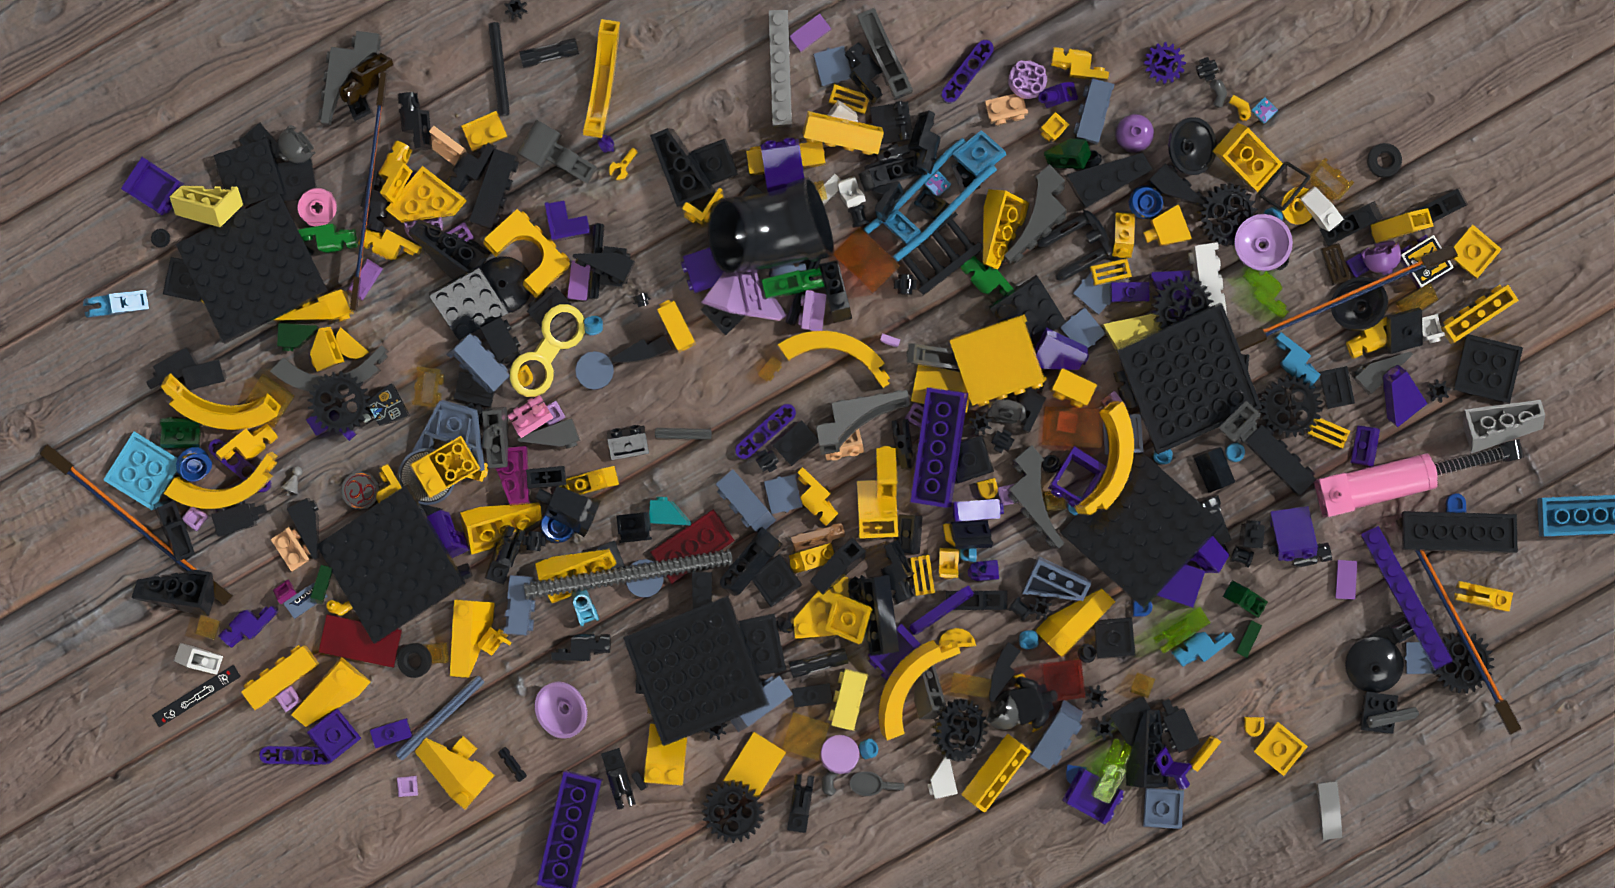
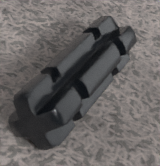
[498,747,527,782]

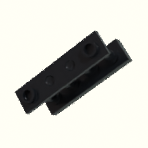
[895,212,983,296]

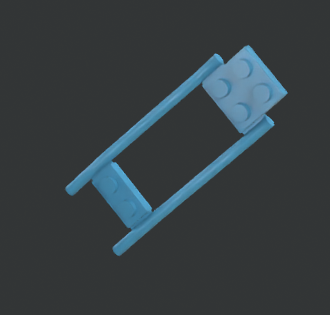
[863,130,1006,262]

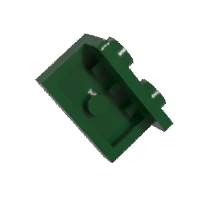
[160,417,201,448]

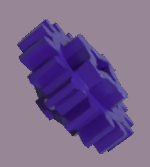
[1144,42,1186,85]

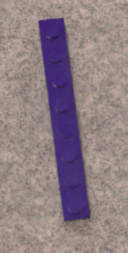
[1361,526,1452,670]

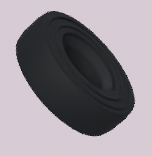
[1367,143,1402,178]
[397,643,432,678]

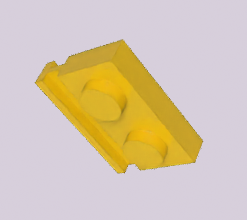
[461,111,508,152]

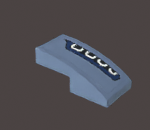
[284,582,328,619]

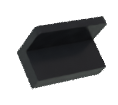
[182,359,227,390]
[1194,447,1235,493]

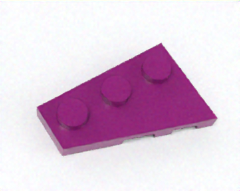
[496,446,530,505]

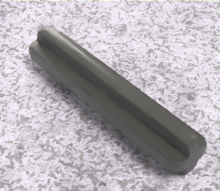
[655,428,712,439]
[1367,707,1419,728]

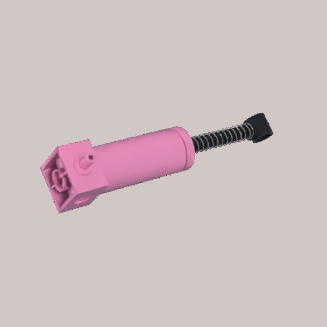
[1314,439,1524,517]

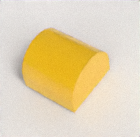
[450,736,478,759]

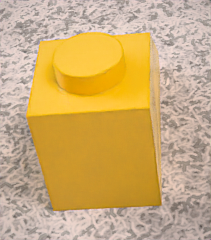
[310,326,345,372]

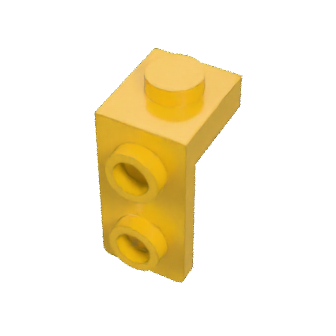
[1112,212,1135,258]
[789,543,835,574]

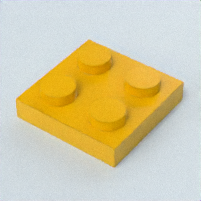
[1453,225,1502,279]
[825,594,872,644]
[1253,722,1308,776]

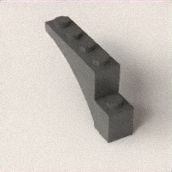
[857,7,913,101]
[318,31,381,126]
[1004,164,1067,265]
[816,390,910,455]
[1007,445,1065,549]

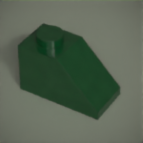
[1044,139,1091,169]
[277,323,320,352]

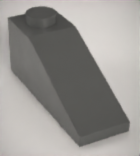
[1353,351,1413,395]
[482,407,508,468]
[517,418,580,449]
[914,665,946,719]

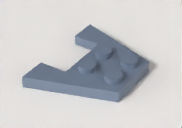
[413,400,485,471]

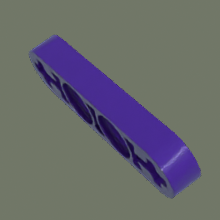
[942,40,994,103]
[735,404,796,459]
[208,439,272,493]
[909,585,974,635]
[259,746,330,764]

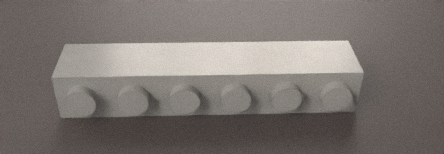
[769,10,792,128]

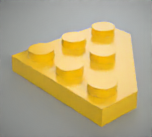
[386,166,466,223]
[794,577,849,639]

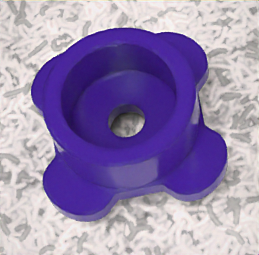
[597,134,614,153]

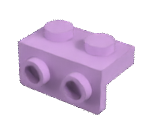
[799,290,827,331]

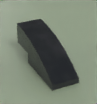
[1415,188,1468,223]
[611,335,672,363]
[153,498,195,561]
[946,591,1008,610]
[989,642,1021,702]

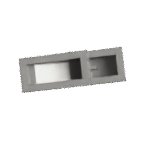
[1316,780,1342,840]

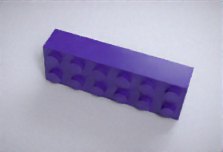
[910,387,968,508]
[537,770,603,888]

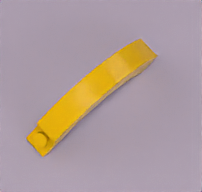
[583,19,620,138]
[778,331,890,388]
[161,373,281,430]
[1075,401,1134,515]
[164,452,278,509]
[879,640,961,741]

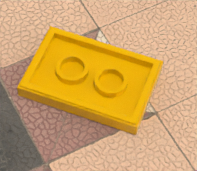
[911,365,970,413]
[723,732,786,796]

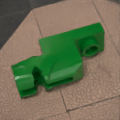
[298,224,358,253]
[960,256,1014,296]
[762,268,824,299]

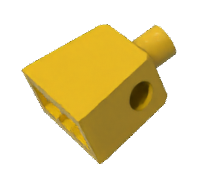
[1143,205,1192,247]

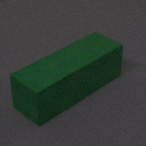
[310,565,332,604]
[1235,620,1262,658]

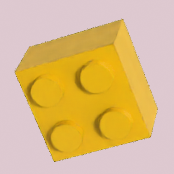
[1050,368,1097,409]

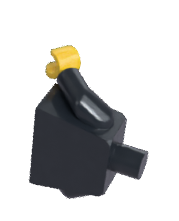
[1009,673,1058,732]

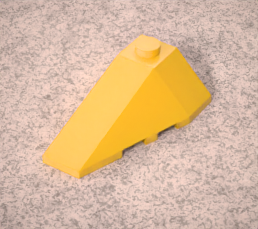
[460,502,542,555]
[535,549,617,603]
[1035,588,1116,657]
[450,599,495,678]
[291,657,371,727]

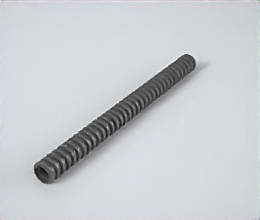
[523,549,733,600]

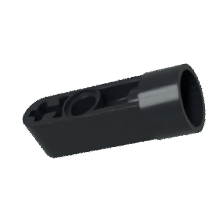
[720,527,783,596]

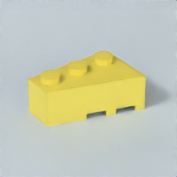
[170,186,243,227]
[1102,314,1160,350]
[829,669,868,731]

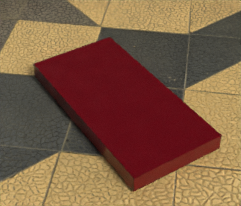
[650,509,735,584]
[319,614,402,668]

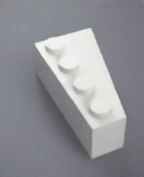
[1188,242,1227,314]

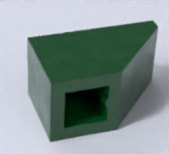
[1222,580,1268,618]

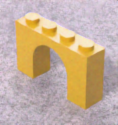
[483,209,570,298]

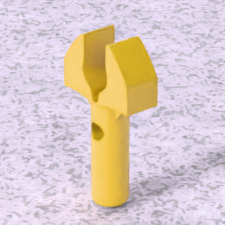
[609,148,638,181]

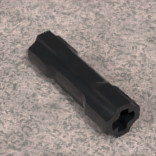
[519,38,579,68]
[789,647,849,678]

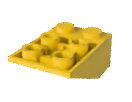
[410,436,480,498]
[857,480,898,538]

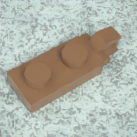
[791,523,845,553]

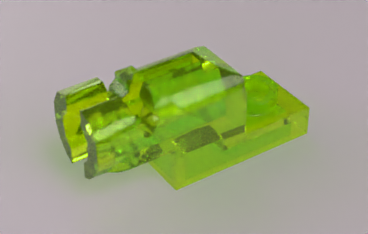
[1242,268,1289,319]
[1153,607,1210,654]
[1092,739,1132,804]

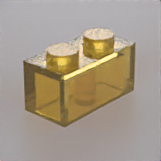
[758,356,782,382]

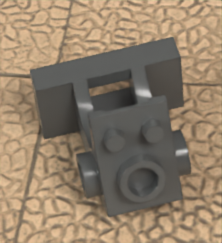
[1219,401,1261,443]

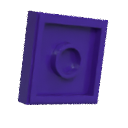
[307,708,361,763]

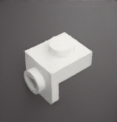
[837,176,866,208]
[1422,314,1445,343]

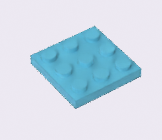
[104,431,178,510]

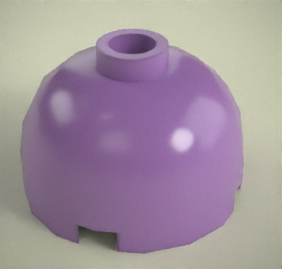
[1115,114,1154,153]
[1361,241,1401,275]

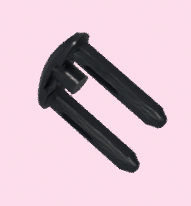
[1037,210,1113,281]

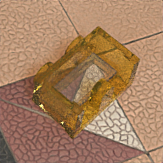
[1309,158,1354,201]
[412,366,444,408]

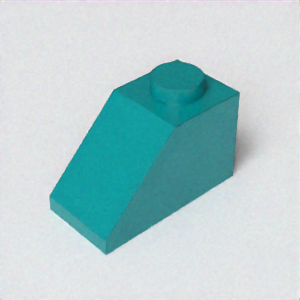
[649,497,691,526]

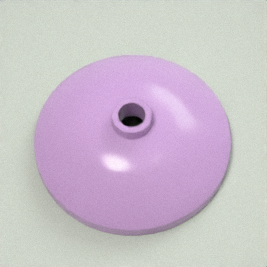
[1234,214,1293,271]
[535,682,587,738]

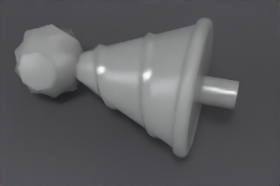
[281,466,303,496]

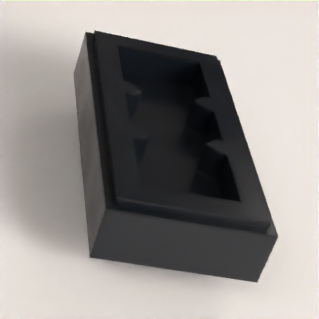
[792,683,833,708]

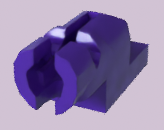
[218,606,279,648]

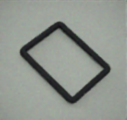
[1259,162,1310,211]

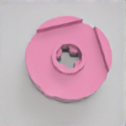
[298,188,337,227]

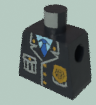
[363,383,410,426]

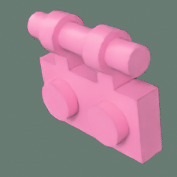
[507,395,553,438]

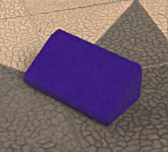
[1351,425,1380,467]

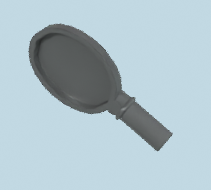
[850,771,904,796]

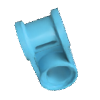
[572,588,599,627]

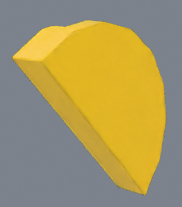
[336,327,370,359]
[938,628,976,647]

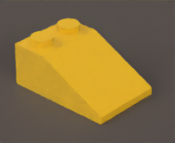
[1213,123,1283,192]
[644,723,687,786]

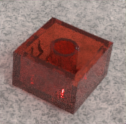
[1041,659,1085,701]

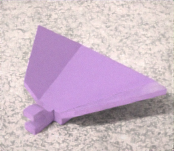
[702,271,787,321]

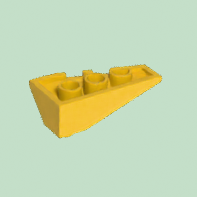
[983,189,1029,269]
[274,289,354,322]
[415,738,495,809]

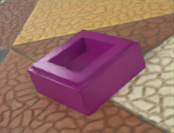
[273,579,297,604]

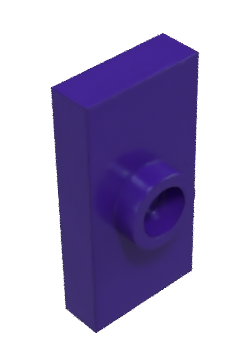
[1110,282,1150,302]
[370,718,413,748]

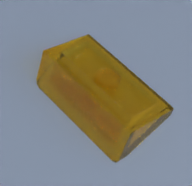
[1396,283,1438,312]

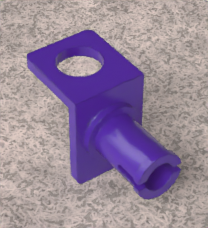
[1038,82,1078,108]
[1155,747,1192,790]

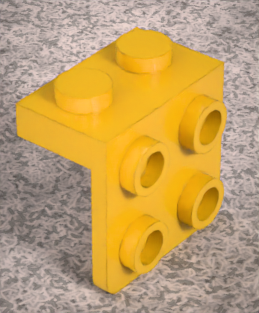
[682,187,724,225]

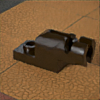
[339,53,394,105]

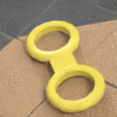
[509,304,585,397]

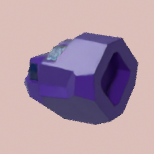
[968,560,999,581]

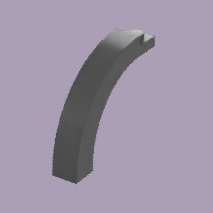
[907,343,960,370]
[270,345,389,394]

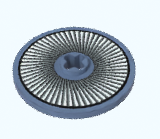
[398,448,455,505]

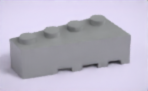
[1463,400,1545,454]

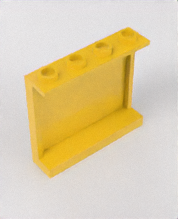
[949,314,1047,407]

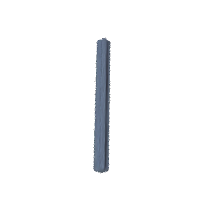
[396,675,484,760]

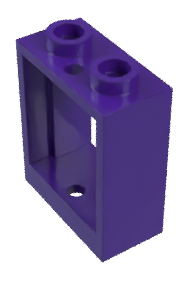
[1048,446,1107,508]

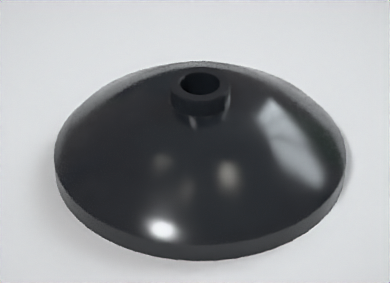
[1168,117,1217,175]
[481,256,531,313]
[1331,277,1389,331]
[1345,636,1404,693]

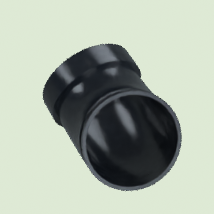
[708,177,834,273]

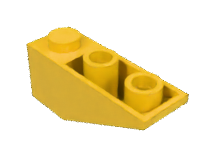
[556,466,619,495]

